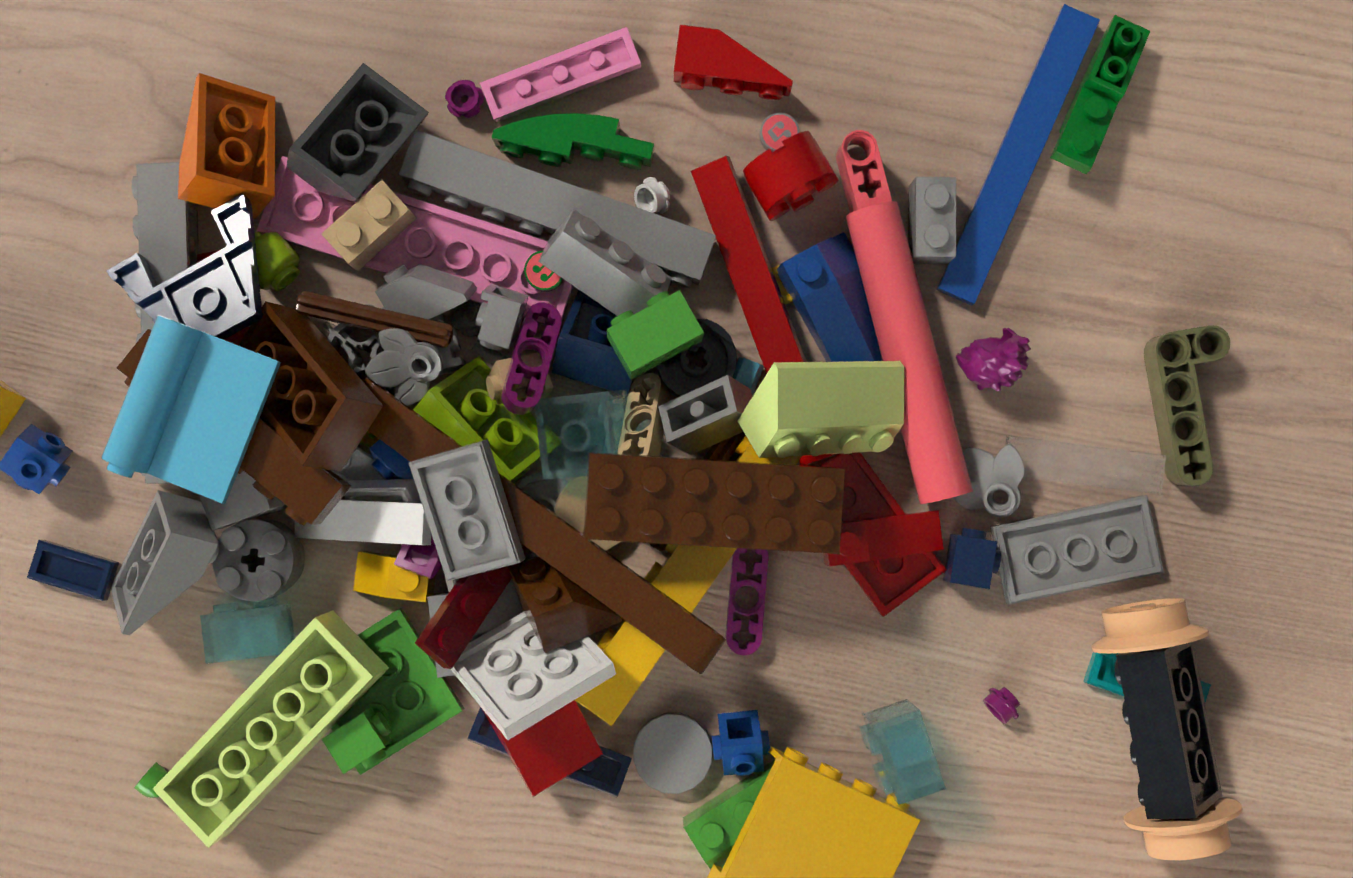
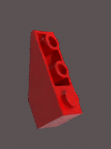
[673,25,793,100]

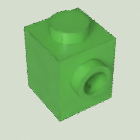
[321,707,392,774]

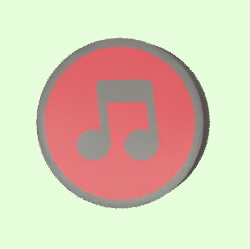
[759,113,799,152]

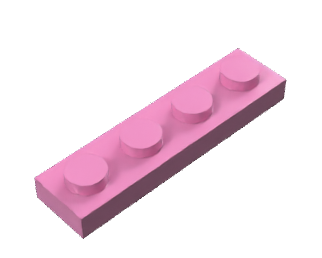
[480,27,641,123]

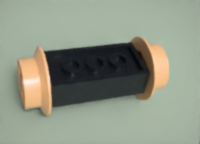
[1091,598,1243,860]

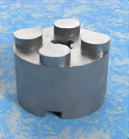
[212,519,305,601]

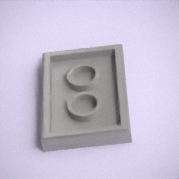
[409,439,526,581]

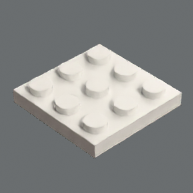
[451,612,616,740]

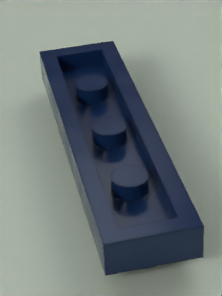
[467,707,632,798]

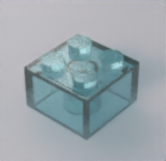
[535,389,627,480]
[859,699,946,805]

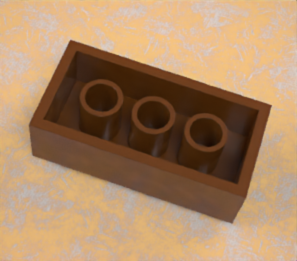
[238,301,383,472]

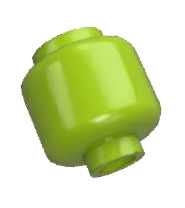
[255,232,300,291]

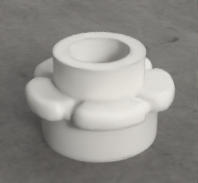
[634,177,670,214]

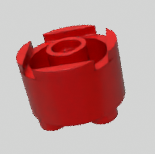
[743,131,839,221]

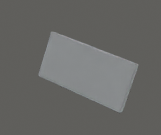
[990,495,1164,605]

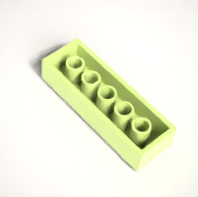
[153,610,389,848]

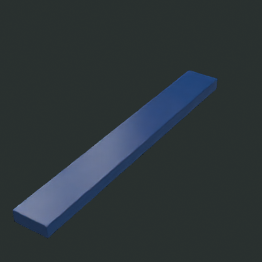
[936,4,1100,306]

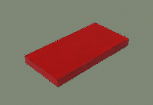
[820,452,946,617]

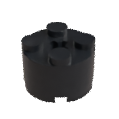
[657,319,737,397]

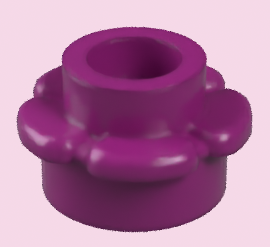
[445,80,484,118]
[983,687,1020,724]

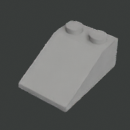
[111,490,219,635]

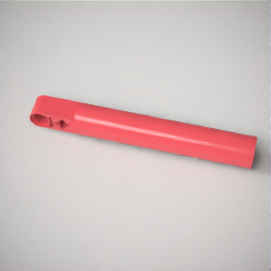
[836,130,973,504]

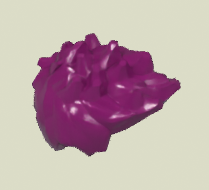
[956,328,1031,392]

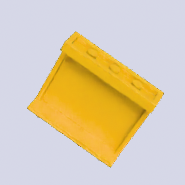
[707,746,920,878]

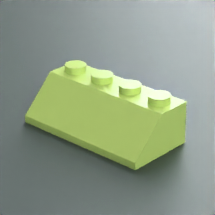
[737,361,904,458]

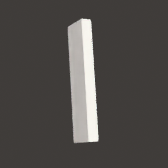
[295,500,431,545]

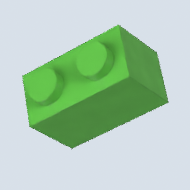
[607,290,704,380]

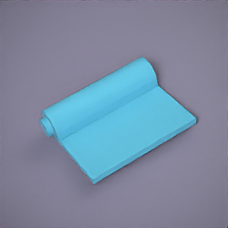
[101,315,281,504]

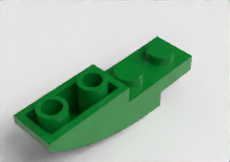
[1050,15,1150,174]
[492,113,655,170]

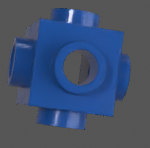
[0,424,73,494]
[712,710,770,776]

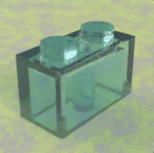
[200,597,295,664]

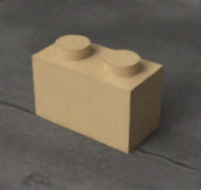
[321,180,417,271]

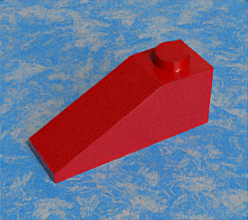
[823,510,944,567]

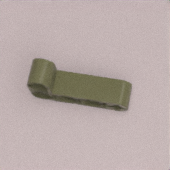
[1144,325,1230,486]

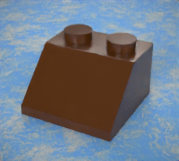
[509,557,622,653]

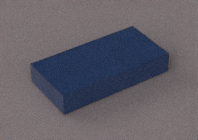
[27,540,119,601]

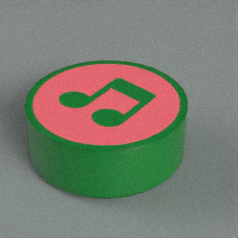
[524,250,564,292]

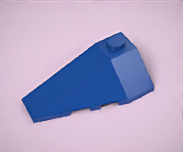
[776,232,882,362]

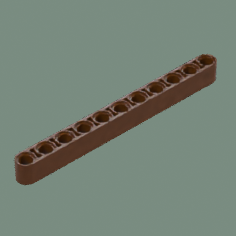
[363,377,726,674]

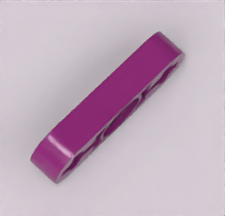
[501,302,562,415]
[725,548,769,655]

